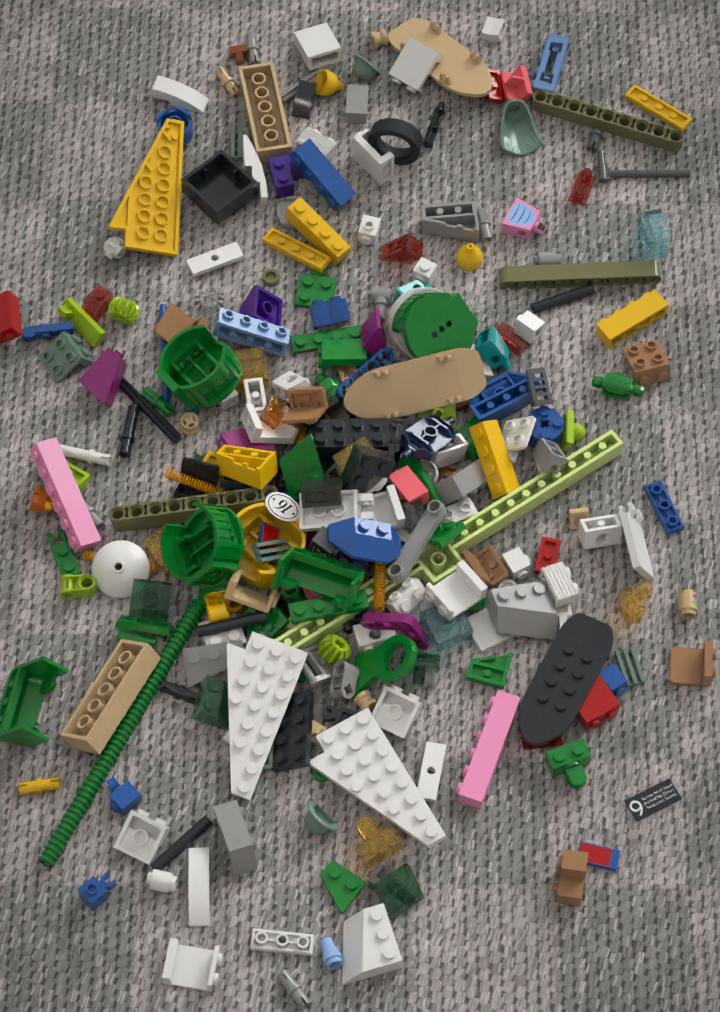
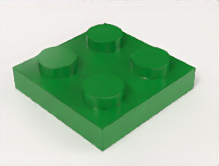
[294,273,337,309]

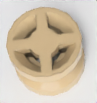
[370,29,389,49]
[180,412,199,435]
[353,690,377,711]

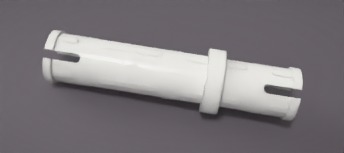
[59,444,112,467]

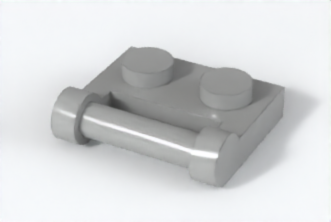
[301,644,334,688]

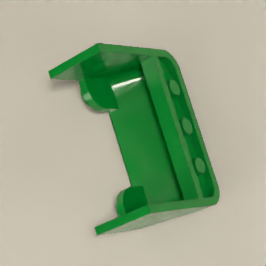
[271,547,365,614]
[0,656,69,747]

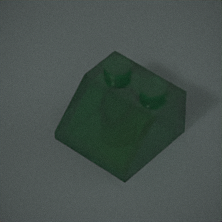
[191,675,229,730]

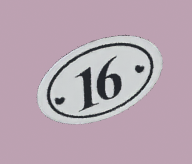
[265,492,299,521]

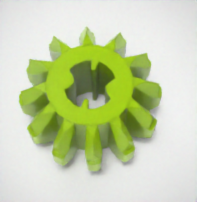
[108,296,140,325]
[318,633,352,666]

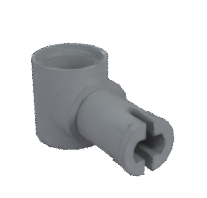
[372,287,391,323]

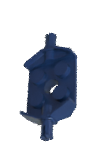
[400,414,456,462]

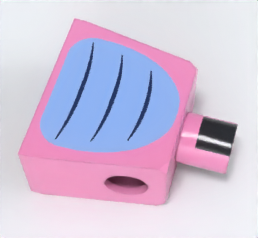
[501,198,547,240]

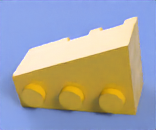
[216,444,278,490]

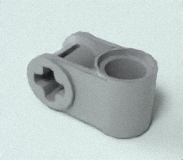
[329,660,359,700]

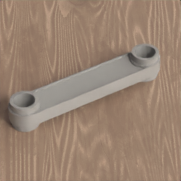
[388,499,447,584]

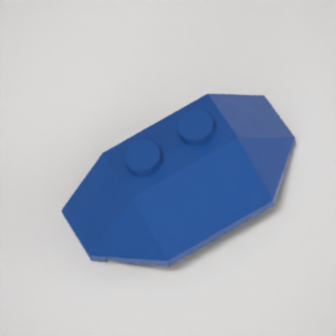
[469,372,542,422]
[327,517,402,565]

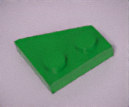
[465,652,513,689]
[321,860,366,915]

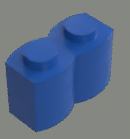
[308,296,351,328]

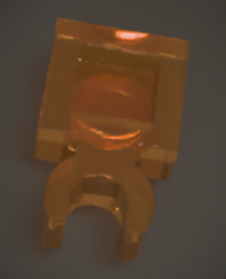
[259,394,286,430]

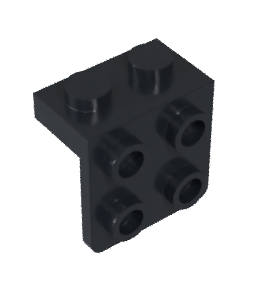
[173,457,220,499]

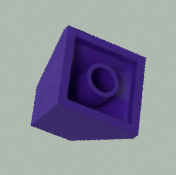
[239,284,283,326]

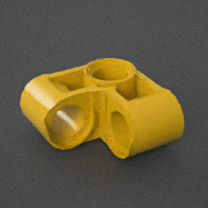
[204,590,244,623]

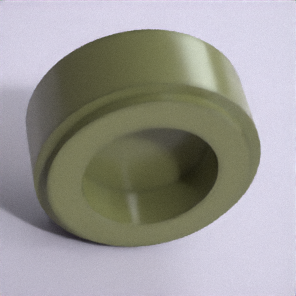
[262,269,280,287]

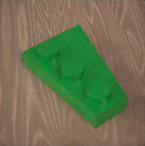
[427,521,466,549]

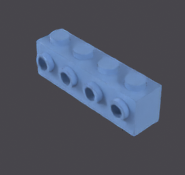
[212,307,290,357]

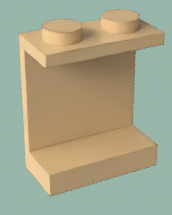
[224,570,281,613]

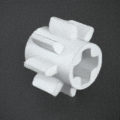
[103,237,126,259]

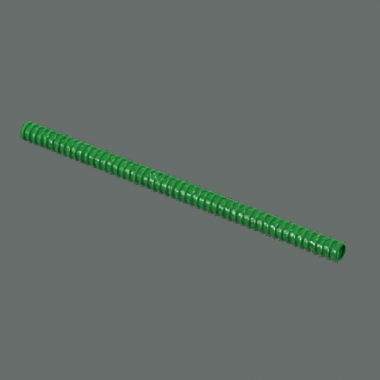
[38,599,206,868]

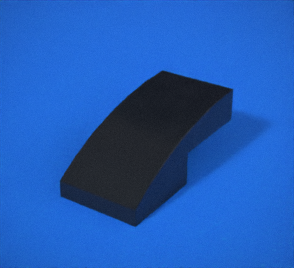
[292,80,317,119]

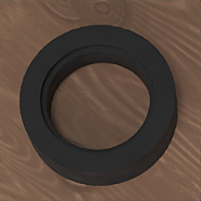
[367,118,423,165]

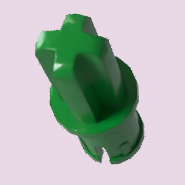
[141,386,175,417]
[116,631,156,649]

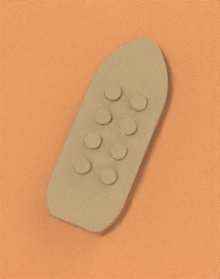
[388,18,492,97]
[343,348,487,419]

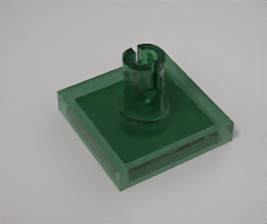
[128,578,173,622]
[400,651,441,684]
[372,863,425,920]

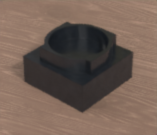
[181,149,258,225]

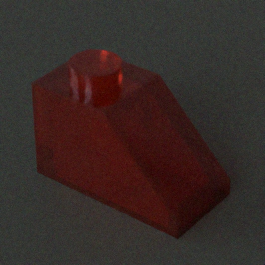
[380,233,424,264]
[81,284,113,323]

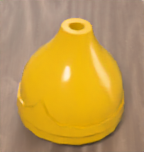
[314,69,343,96]
[456,243,483,271]

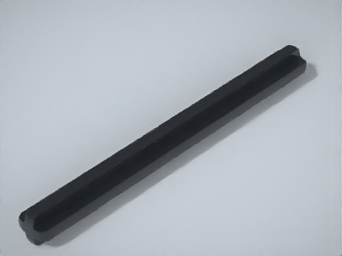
[119,377,182,444]

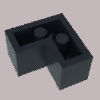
[340,444,396,492]

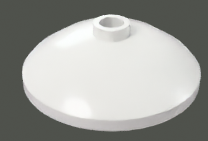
[92,540,150,598]

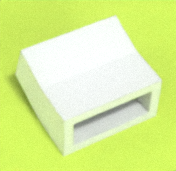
[481,16,507,42]

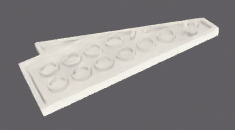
[226,631,308,802]
[310,708,447,848]

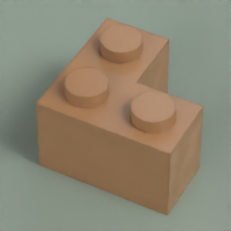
[553,849,588,906]

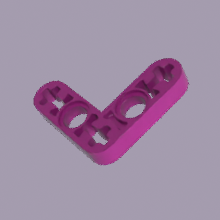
[360,612,430,650]

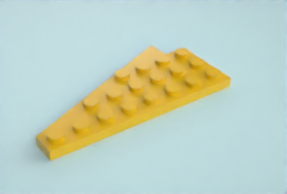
[108,118,184,257]

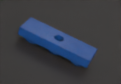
[643,480,685,535]

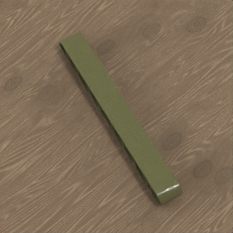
[531,90,684,152]
[498,260,662,290]
[109,486,278,531]

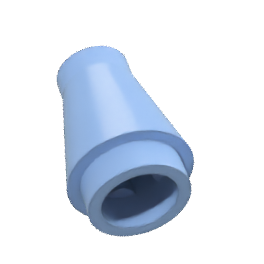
[320,937,343,970]

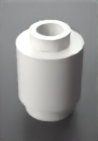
[146,869,178,894]

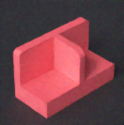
[500,65,533,102]
[389,466,429,506]

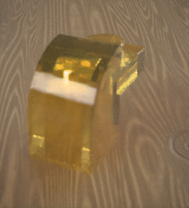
[618,581,653,625]

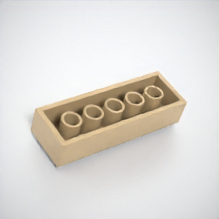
[238,62,292,164]
[60,639,161,754]

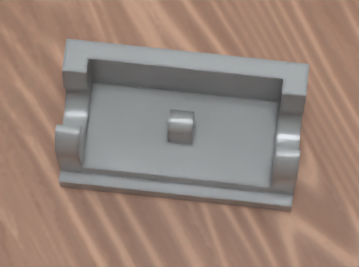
[531,437,568,474]

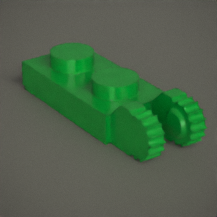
[47,528,82,576]
[115,615,173,638]

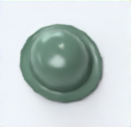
[352,54,382,81]
[304,801,338,835]

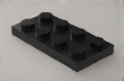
[271,689,314,772]

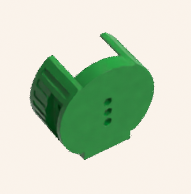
[392,292,479,358]
[155,325,243,412]
[160,502,244,588]

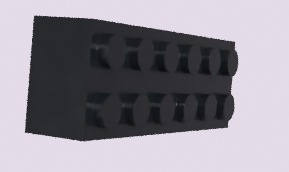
[308,418,422,463]

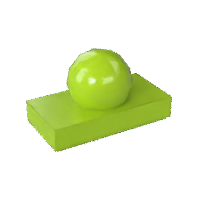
[561,409,586,451]

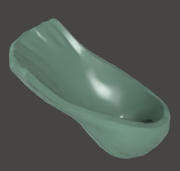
[500,98,544,156]

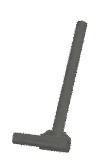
[597,150,691,183]

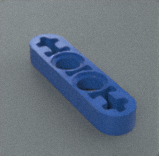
[336,348,394,400]

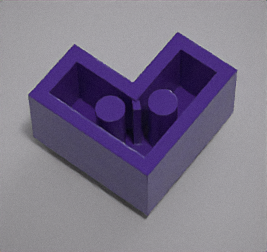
[268,154,305,199]

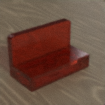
[493,322,530,357]

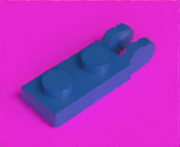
[22,322,74,341]

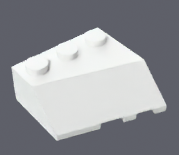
[342,903,403,986]

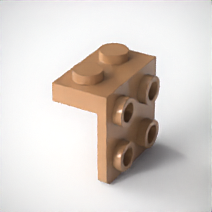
[154,304,208,343]
[623,340,670,386]
[281,386,329,425]
[462,544,512,589]
[670,640,716,687]

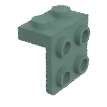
[39,332,93,382]

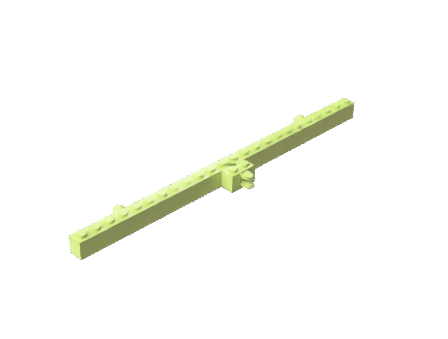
[274,429,623,650]

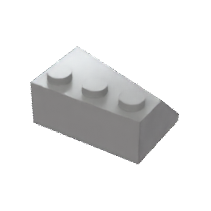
[484,580,558,642]

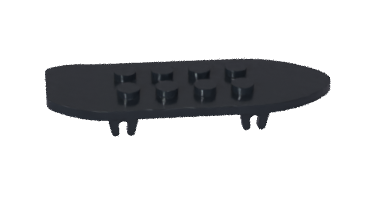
[519,613,613,746]

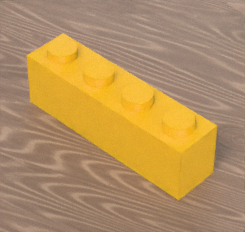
[285,197,351,266]
[595,289,669,349]
[469,420,520,500]

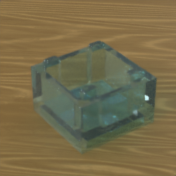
[636,208,673,261]
[420,605,473,654]

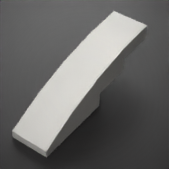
[242,135,268,206]

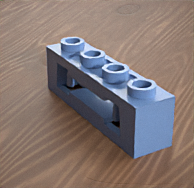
[531,33,570,96]

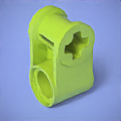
[59,574,97,599]

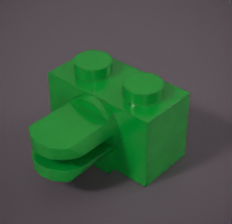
[544,739,591,789]

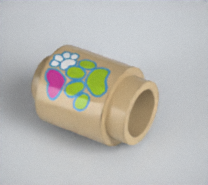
[678,589,698,620]

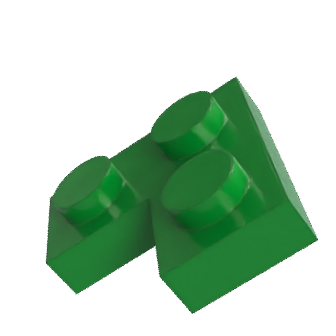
[241,606,291,639]

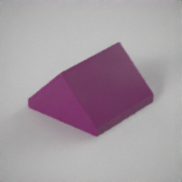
[361,307,388,359]

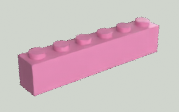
[30,437,101,553]
[456,690,521,809]

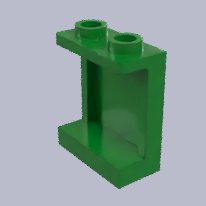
[318,339,367,375]

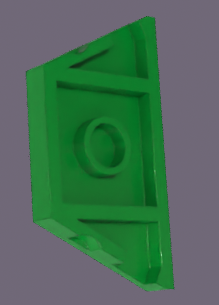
[279,433,325,499]

